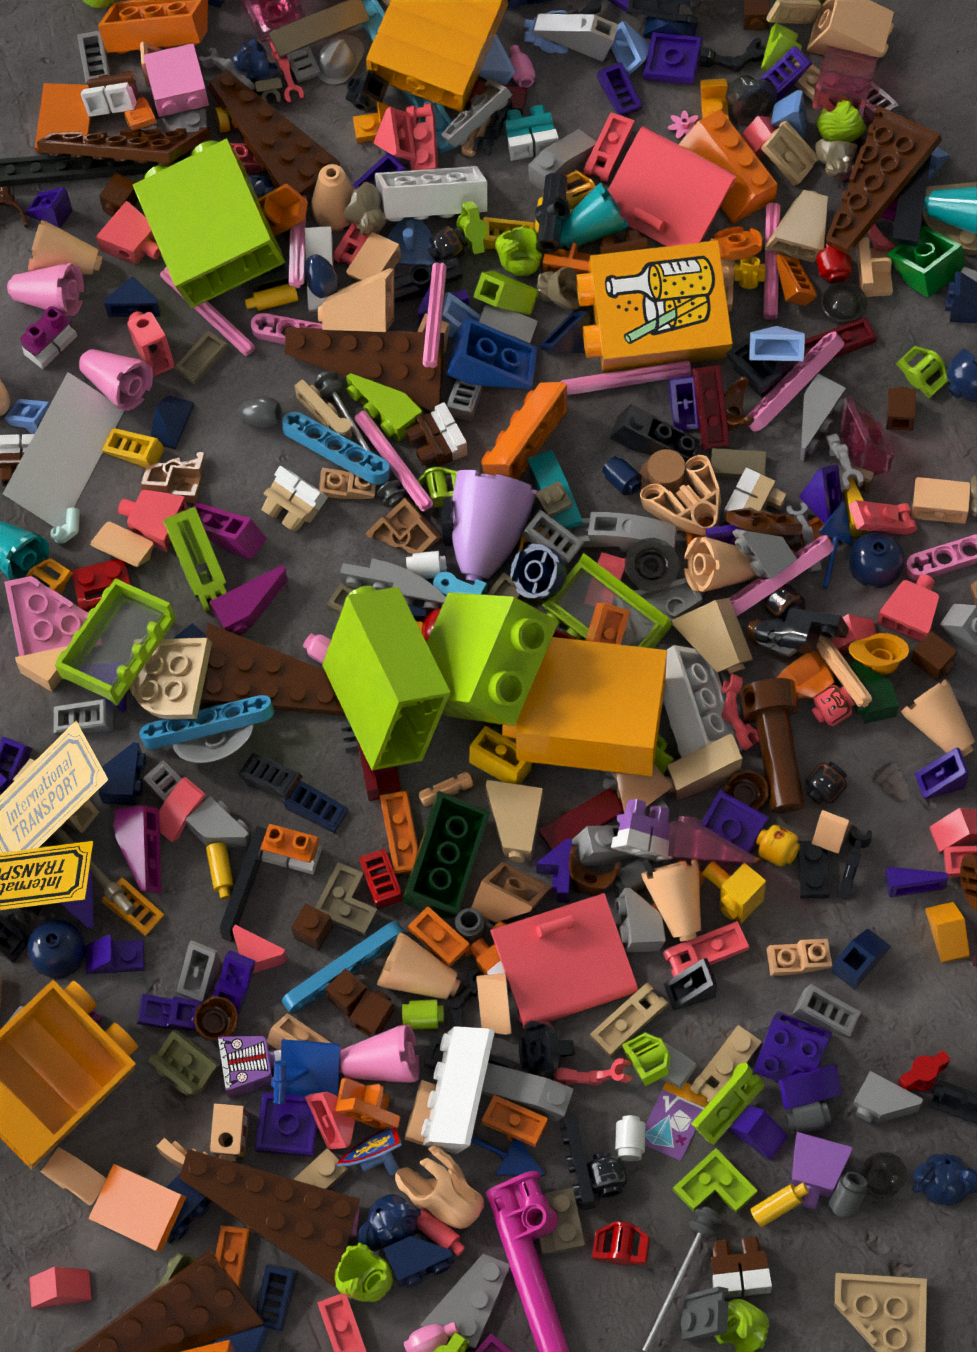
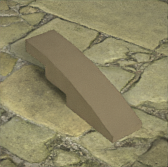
[269,0,370,58]

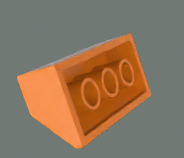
[98,0,208,54]
[678,109,777,224]
[481,382,567,480]

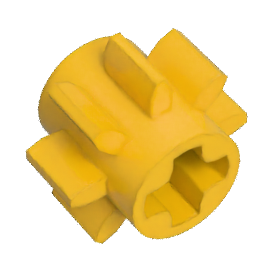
[734,256,766,289]

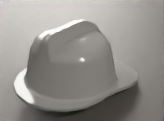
[317,35,364,85]

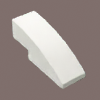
[305,226,334,312]

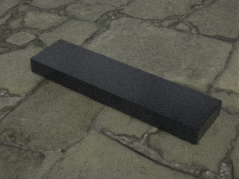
[891,155,932,247]
[219,826,267,942]

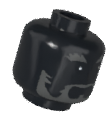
[587,1151,627,1198]

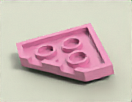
[4,576,103,656]

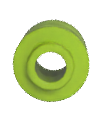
[402,1000,444,1030]

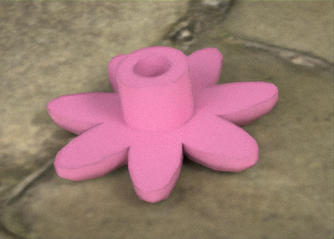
[668,110,698,139]

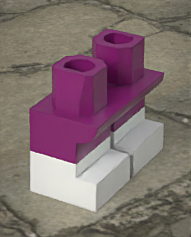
[20,306,77,369]

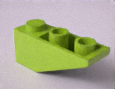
[346,373,423,442]

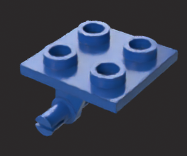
[271,1039,340,1104]

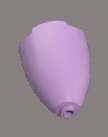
[452,470,537,583]

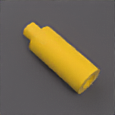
[244,284,299,311]
[206,842,234,900]
[751,1182,809,1227]

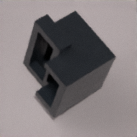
[727,324,795,397]

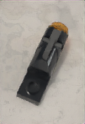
[747,608,849,657]

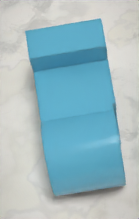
[433,572,488,597]

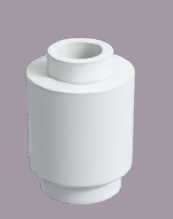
[406,551,447,580]
[615,1115,646,1161]

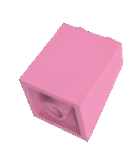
[143,43,209,117]

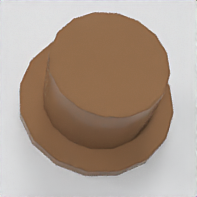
[639,449,692,500]

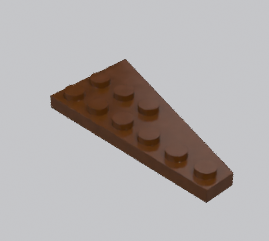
[208,69,340,196]
[826,106,942,255]
[37,127,210,165]
[285,327,444,411]
[200,623,346,716]
[179,1149,360,1287]
[70,1250,264,1352]

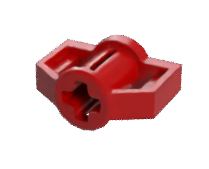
[897,1050,951,1092]
[592,1221,651,1266]

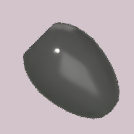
[237,396,282,428]

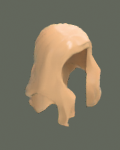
[395,1145,484,1229]

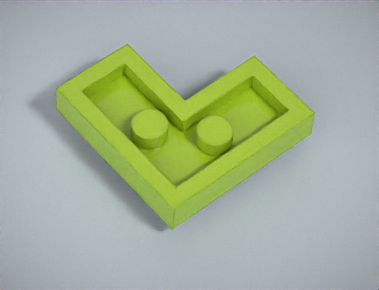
[673,1148,758,1213]

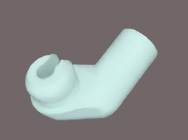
[50,508,80,544]

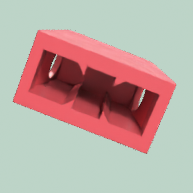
[96,201,161,264]
[127,312,175,377]
[118,490,187,552]
[877,574,939,642]

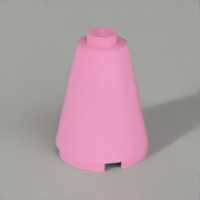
[7,263,84,316]
[79,349,153,411]
[340,1024,420,1083]

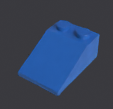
[447,317,538,390]

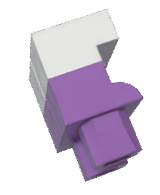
[611,799,675,862]

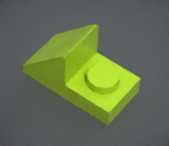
[761,23,802,80]

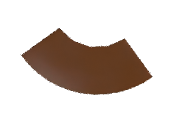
[726,507,803,535]

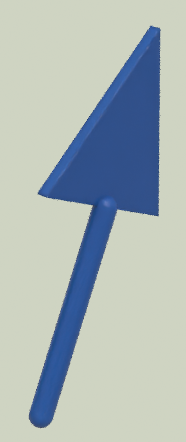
[818,500,852,589]
[471,1135,545,1175]

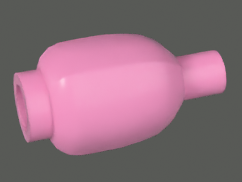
[509,45,535,88]
[303,633,331,664]
[404,1322,459,1352]

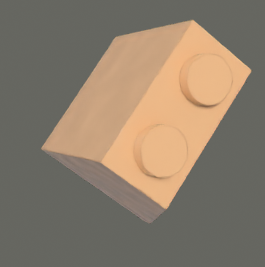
[807,0,894,65]
[318,269,394,332]

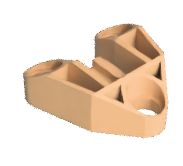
[640,455,722,536]

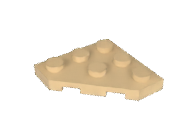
[834,1273,927,1352]

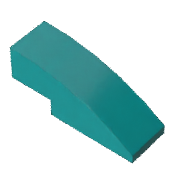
[527,450,583,529]

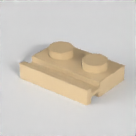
[761,121,819,186]

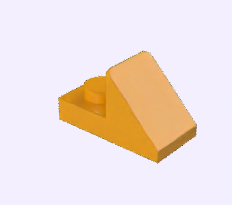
[700,79,729,119]
[353,102,396,144]

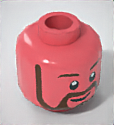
[811,685,855,726]

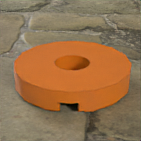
[710,227,763,260]

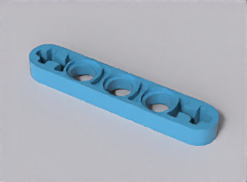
[282,412,390,485]
[139,695,275,749]
[281,921,406,1014]

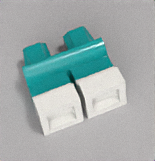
[505,105,558,161]

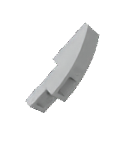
[565,512,677,553]
[340,558,446,614]

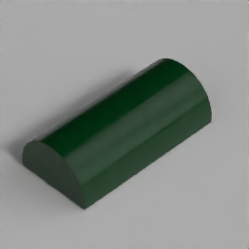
[403,791,490,918]

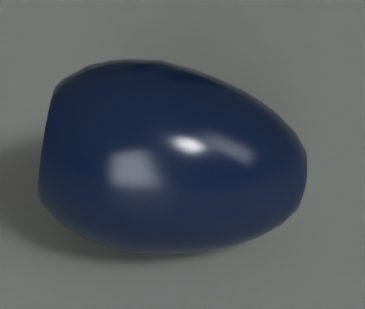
[305,254,339,298]

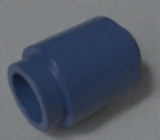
[602,456,642,495]

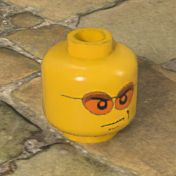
[756,825,801,867]

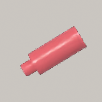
[417,1208,466,1256]

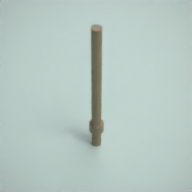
[52,827,135,915]

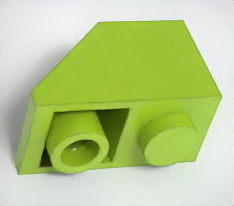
[474,271,540,315]

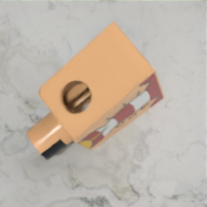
[210,1104,250,1163]

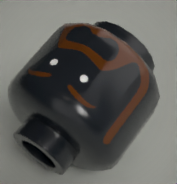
[428,226,468,262]
[765,584,806,619]
[805,761,847,804]

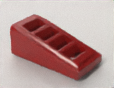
[358,848,403,910]

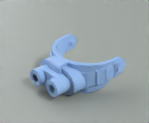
[523,10,569,54]

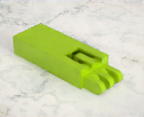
[163,507,227,612]

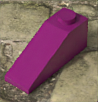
[194,502,267,560]
[210,565,288,636]
[113,806,162,894]

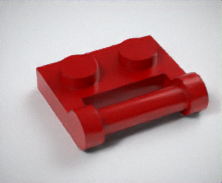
[71,559,131,613]

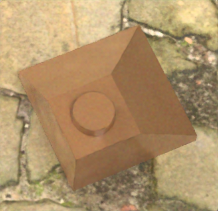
[471,861,552,922]

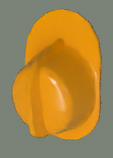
[849,633,909,675]

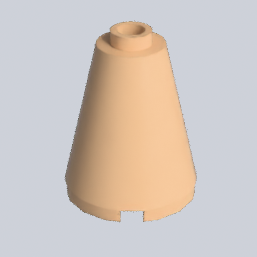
[310,164,355,231]
[28,220,103,275]
[684,537,758,592]
[901,679,975,758]
[641,859,701,942]
[377,932,461,1000]

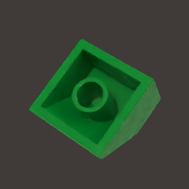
[887,225,966,298]

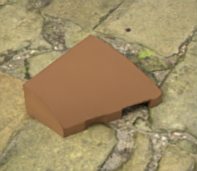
[141,452,205,503]
[365,498,443,554]
[613,764,673,813]

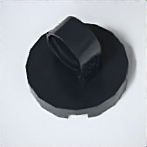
[519,1020,575,1078]

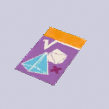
[645,1082,708,1161]

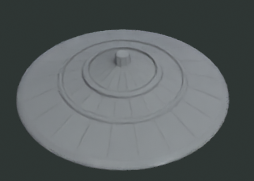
[173,705,253,763]

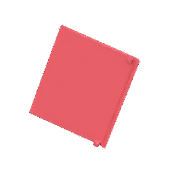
[608,126,737,246]
[490,893,638,1030]

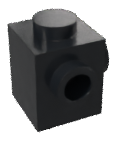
[345,70,389,112]

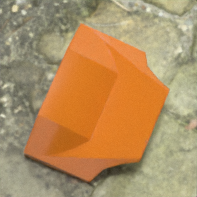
[776,649,835,699]

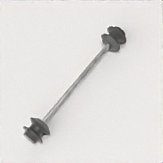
[314,371,407,508]
[628,1207,722,1352]

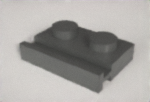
[681,1286,729,1342]

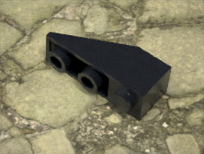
[610,404,701,462]

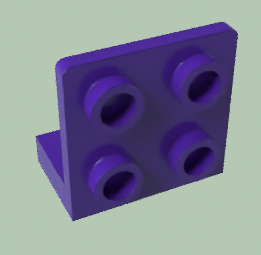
[754,1011,832,1082]

